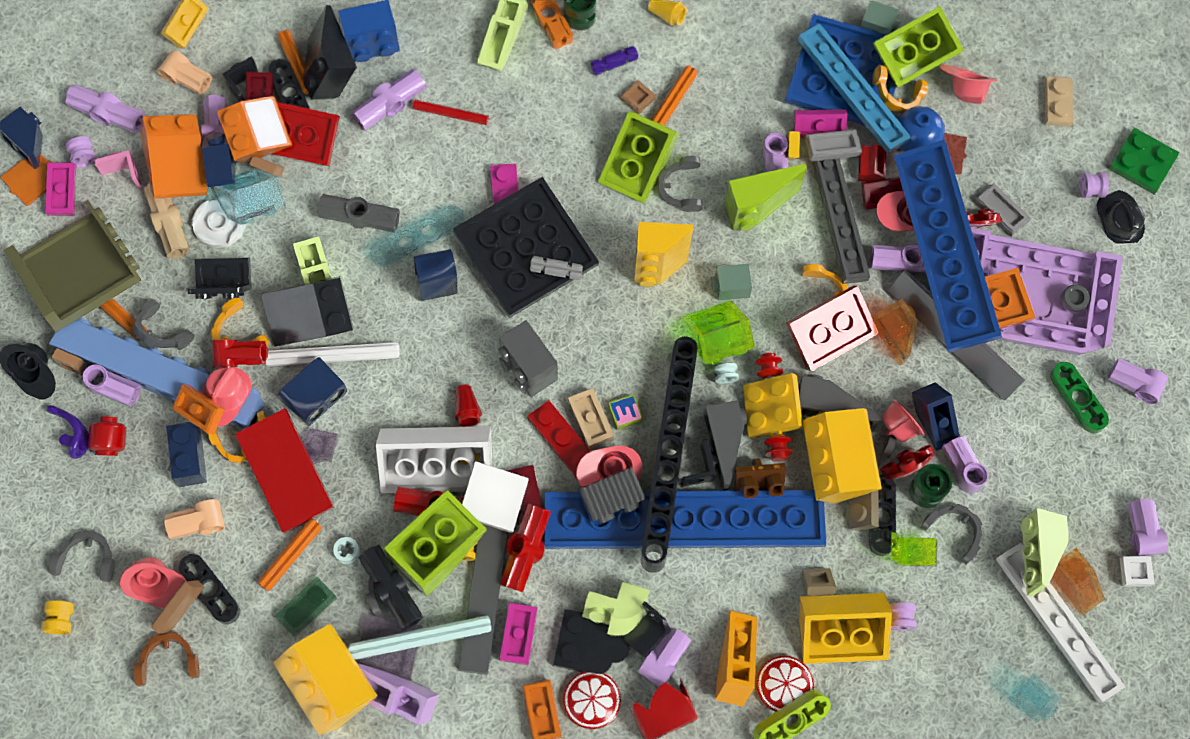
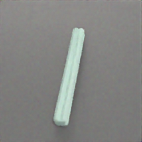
[348,616,491,660]

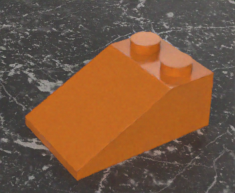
[141,114,208,199]

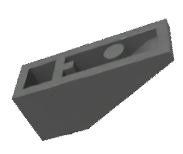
[798,374,881,429]
[704,400,747,491]

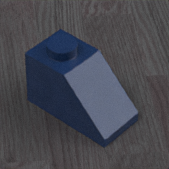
[0,107,43,170]
[202,132,236,188]
[912,382,960,451]

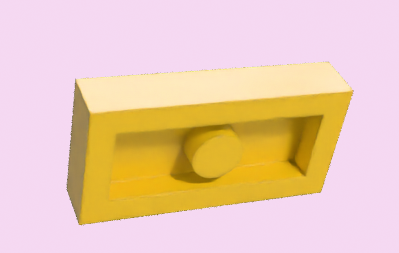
[161,0,209,49]

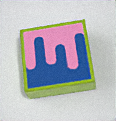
[608,395,643,430]

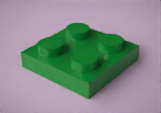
[1109,127,1180,195]

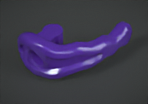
[46,405,89,459]

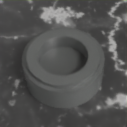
[1060,284,1090,312]

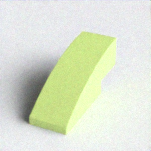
[477,0,528,71]
[293,236,332,284]

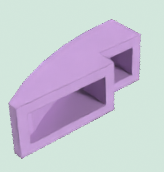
[357,663,439,726]

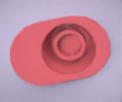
[940,65,998,104]
[876,191,914,231]
[201,366,251,427]
[882,399,925,442]
[577,446,643,487]
[120,557,187,608]

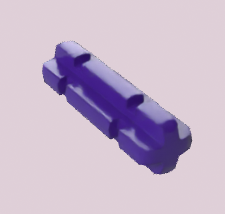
[590,46,639,75]

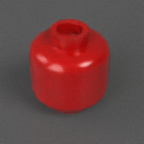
[88,416,127,456]

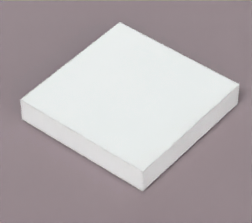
[462,461,529,533]

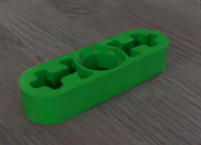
[1050,362,1109,434]

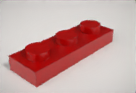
[527,400,591,480]

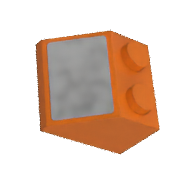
[217,96,292,164]

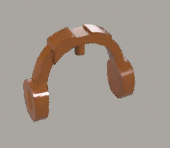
[134,633,200,687]

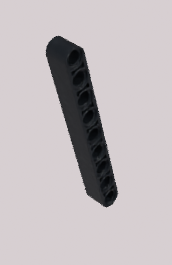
[640,336,698,573]

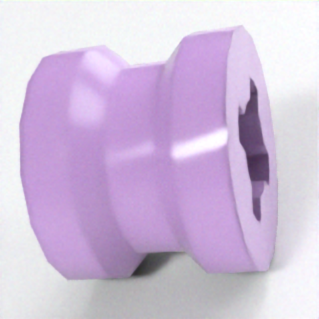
[65,136,97,168]
[1079,172,1109,198]
[889,603,917,631]

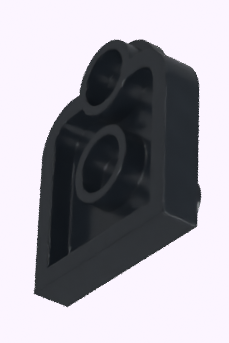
[553,609,629,674]

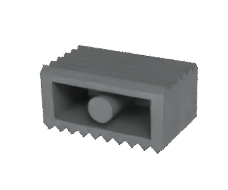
[578,468,645,524]

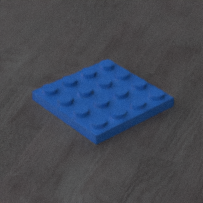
[785,14,896,126]

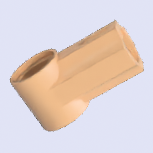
[157,50,212,95]
[164,499,225,540]

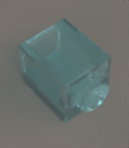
[1009,673,1061,722]

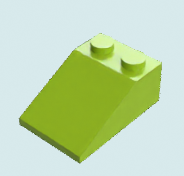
[873,6,964,88]
[598,111,680,204]
[724,163,807,231]
[384,490,487,597]

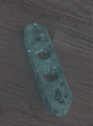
[370,205,464,267]

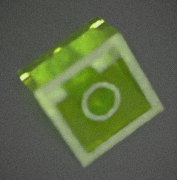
[682,300,755,365]

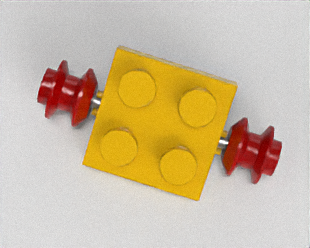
[743,353,803,462]

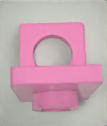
[94,150,142,189]

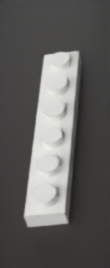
[996,543,1125,704]

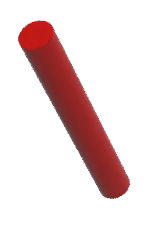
[412,99,489,126]

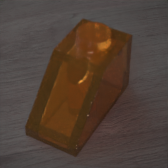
[873,299,917,366]
[1052,548,1105,616]

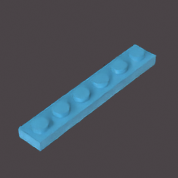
[798,23,911,154]

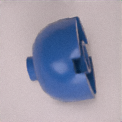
[898,106,945,152]

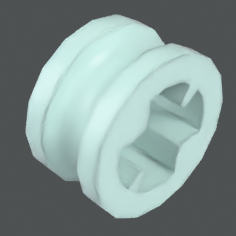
[714,363,740,384]
[333,537,360,564]

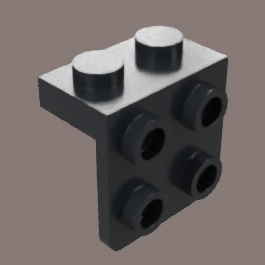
[187,257,252,299]

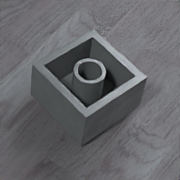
[498,320,558,397]

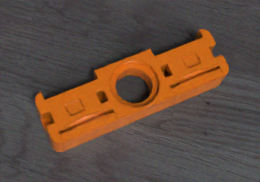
[530,0,573,49]

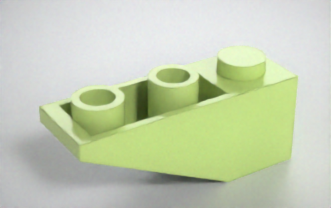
[1021,508,1069,597]

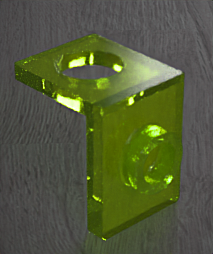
[891,532,937,567]

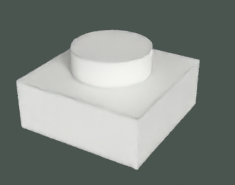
[1119,556,1154,587]

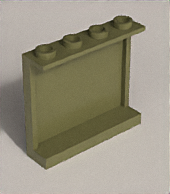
[4,200,142,332]

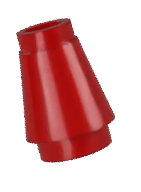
[455,384,482,427]

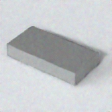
[805,130,862,162]
[974,183,1031,237]

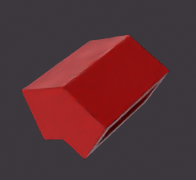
[858,144,887,182]

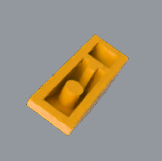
[715,610,757,707]

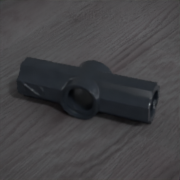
[358,545,423,631]

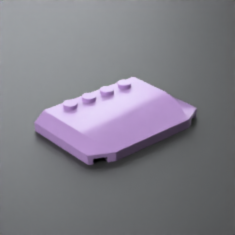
[971,227,1123,355]

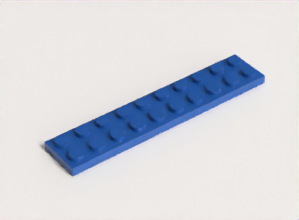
[545,490,827,549]

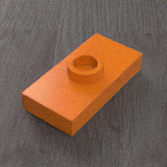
[172,384,225,434]
[522,679,562,739]

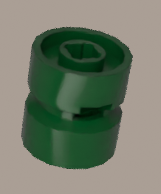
[564,0,596,31]
[909,464,953,508]

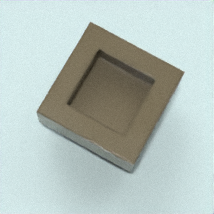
[801,568,836,596]

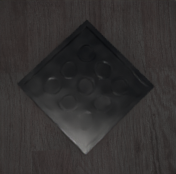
[453,176,599,318]

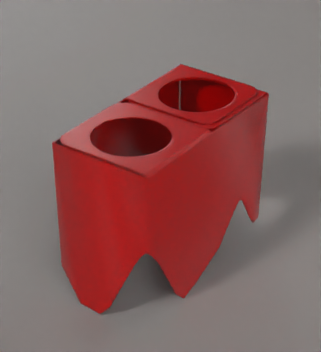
[626,676,698,739]

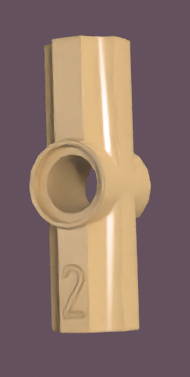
[144,183,191,259]

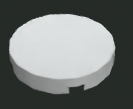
[192,197,245,248]

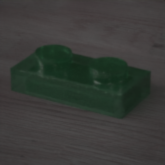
[275,577,337,638]

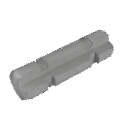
[530,256,583,280]

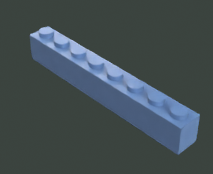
[49,318,265,430]

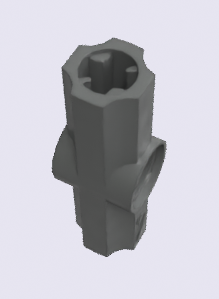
[317,194,400,233]

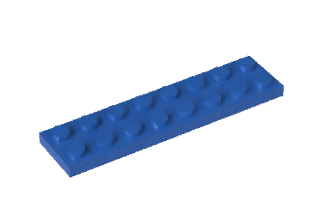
[894,140,1002,353]

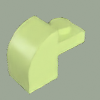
[582,582,650,635]

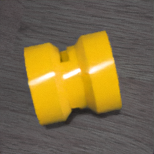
[41,601,75,634]

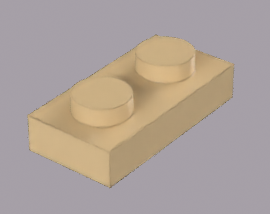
[1045,76,1074,127]
[568,388,614,449]

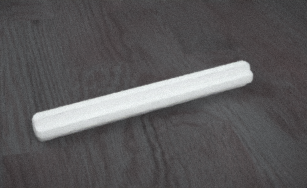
[266,342,400,367]

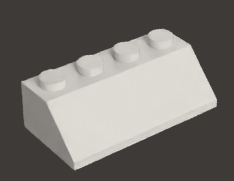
[376,426,492,493]

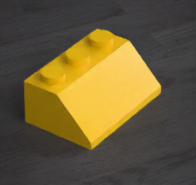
[634,222,693,287]
[802,408,882,504]
[799,593,892,664]
[273,624,378,736]

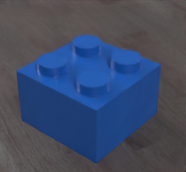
[338,0,400,62]

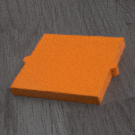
[0,153,52,206]

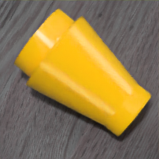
[648,0,687,26]

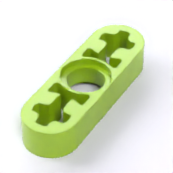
[752,689,831,739]

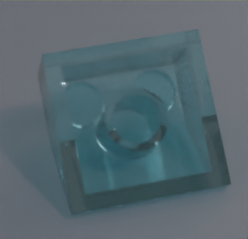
[211,168,285,224]

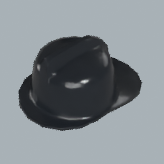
[1096,190,1145,244]
[0,342,56,400]

